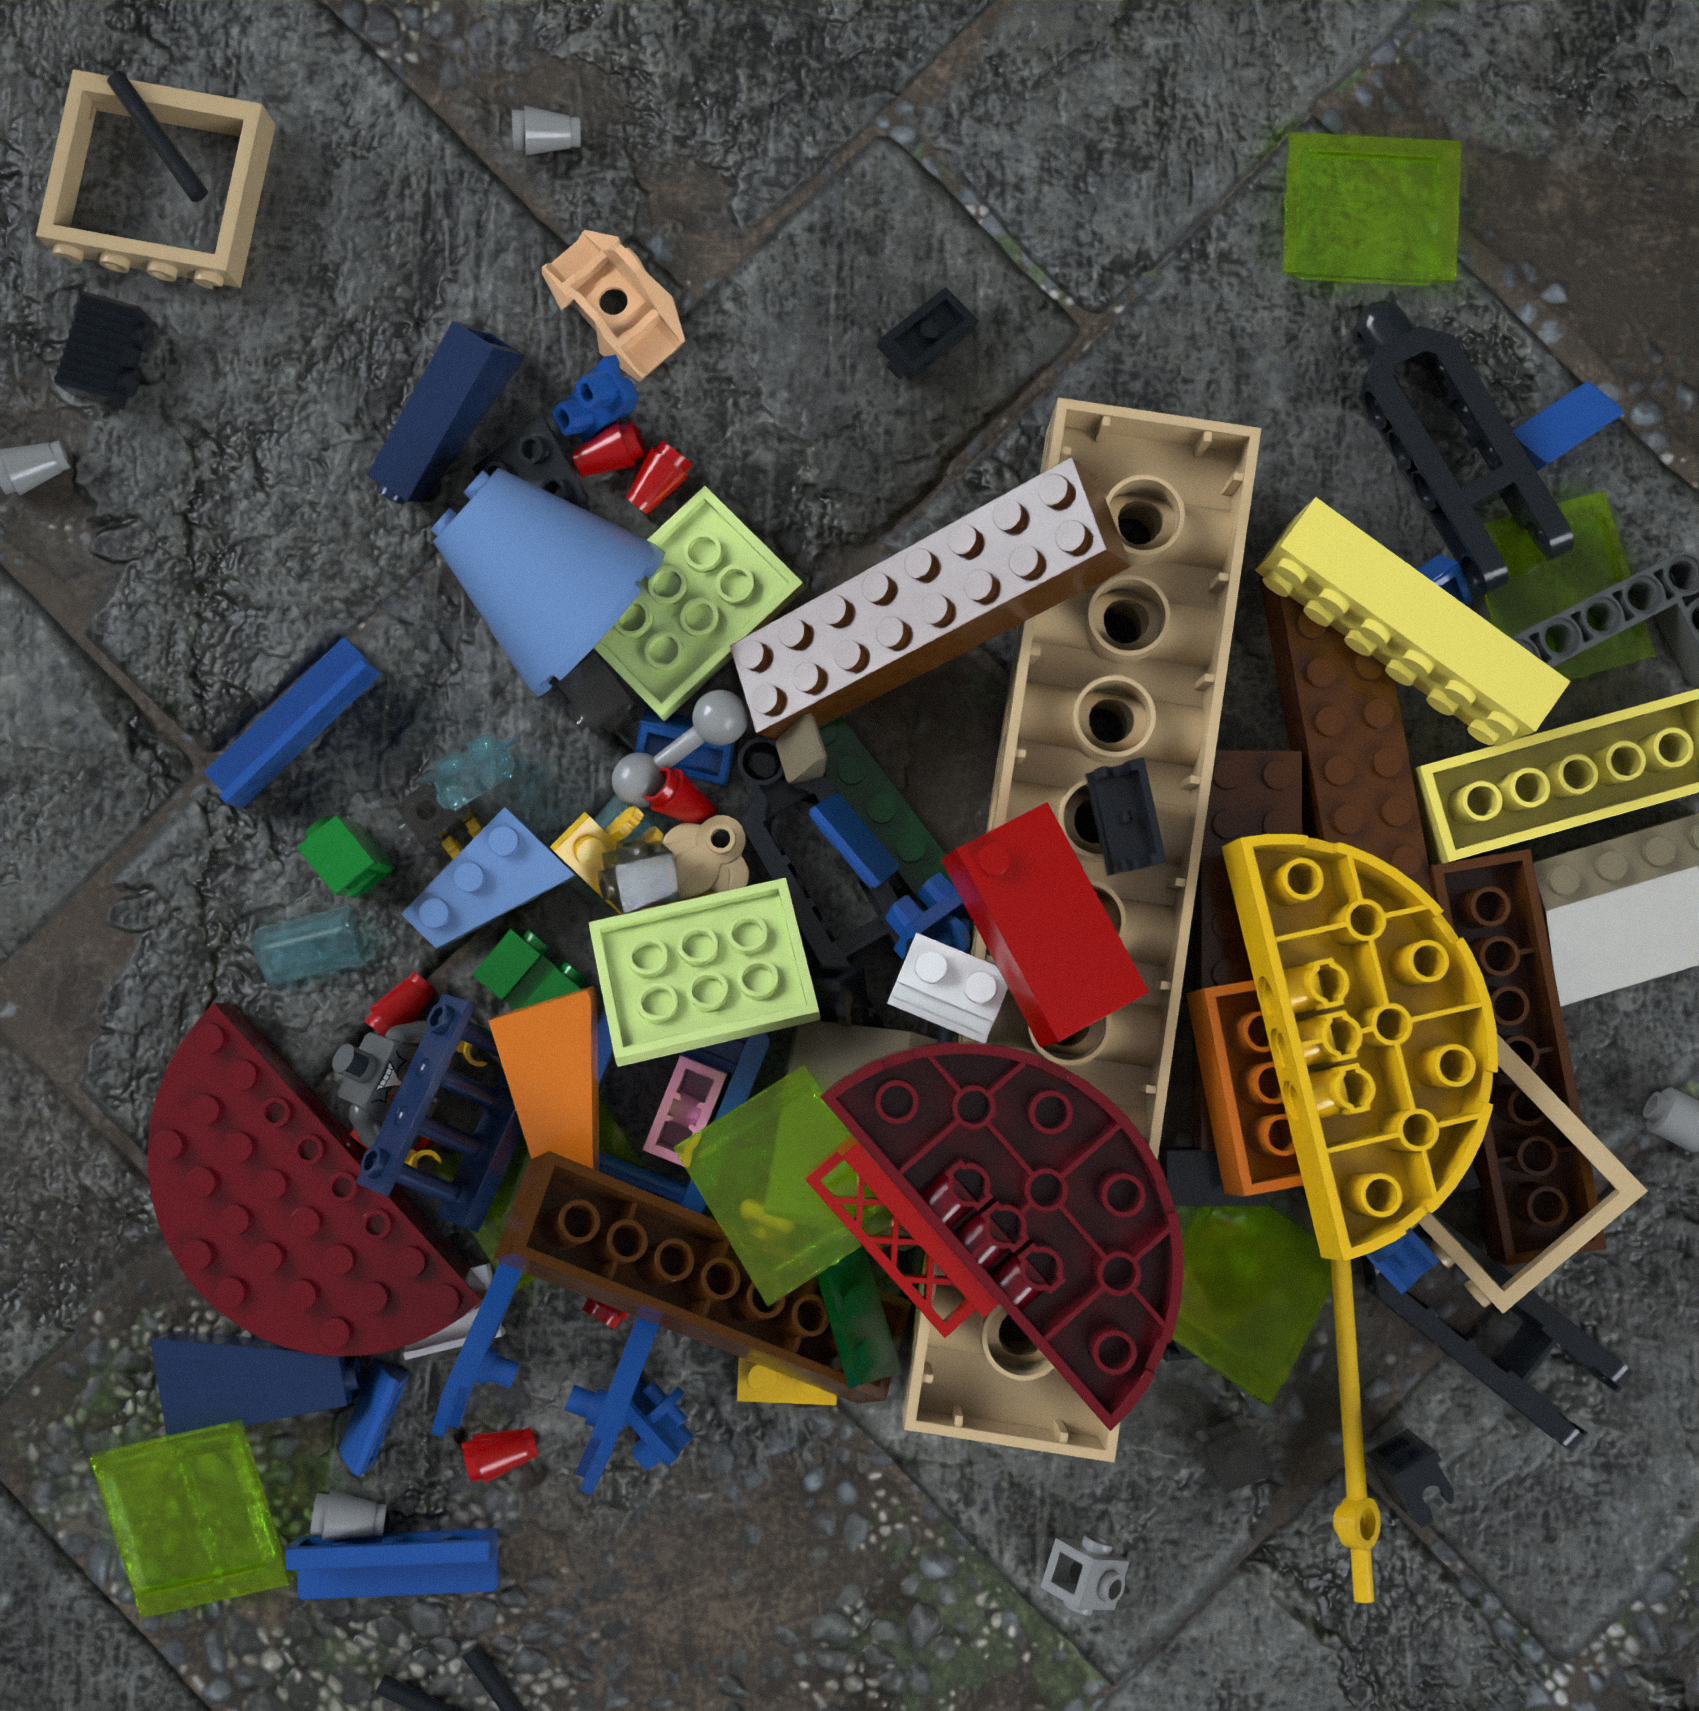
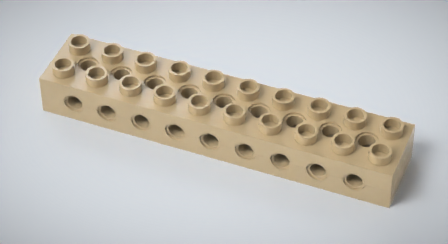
[901,397,1261,1463]

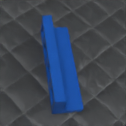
[203,637,382,809]
[285,1528,499,1600]

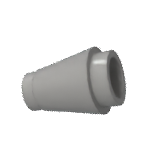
[512,105,580,156]
[0,440,71,496]
[310,1489,387,1541]

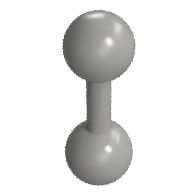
[612,690,748,808]

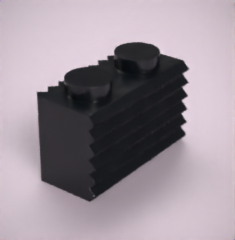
[54,291,154,410]

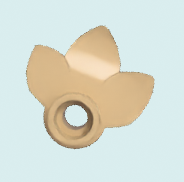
[659,815,750,900]

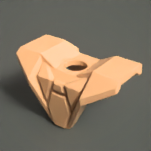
[542,230,685,382]

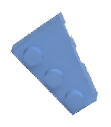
[401,807,578,949]

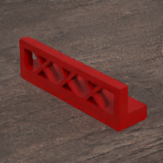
[803,1134,999,1338]

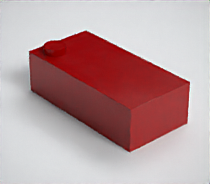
[941,802,1149,1047]

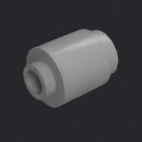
[1643,1087,1699,1153]

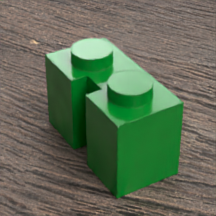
[296,815,397,899]
[472,929,588,1010]

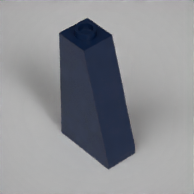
[367,321,525,505]
[150,1330,363,1441]

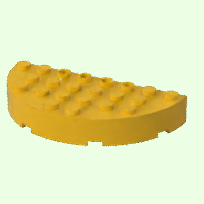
[1221,834,1498,1261]

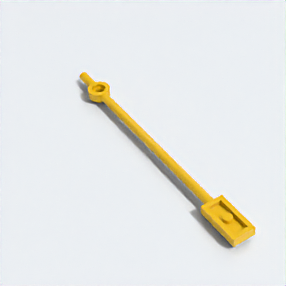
[1330,1259,1381,1603]

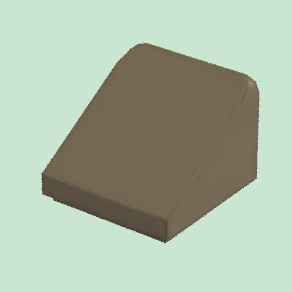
[776,713,827,784]

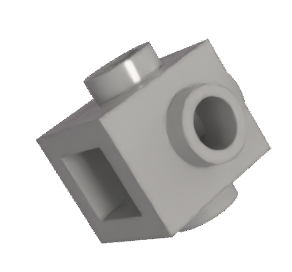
[1041,1534,1130,1615]

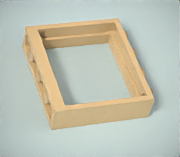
[36,69,276,290]
[1411,1034,1648,1313]

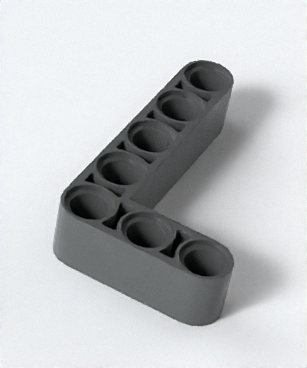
[1510,552,1699,689]

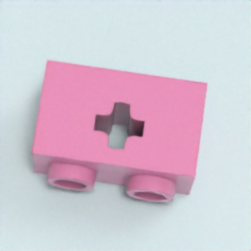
[642,1055,730,1169]

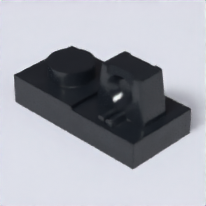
[877,287,979,381]

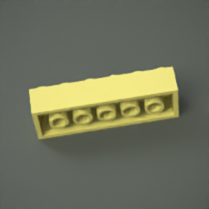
[1255,497,1571,747]
[1411,689,1699,865]

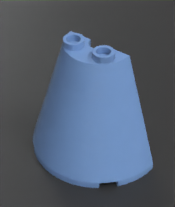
[430,468,665,697]

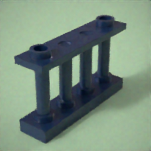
[356,994,523,1233]

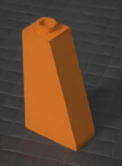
[488,986,600,1172]

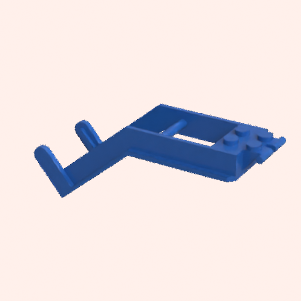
[431,1007,770,1495]

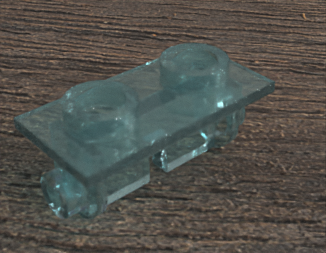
[418,734,518,810]

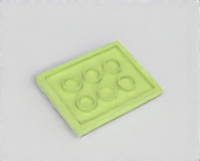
[593,486,806,722]
[588,878,820,1067]

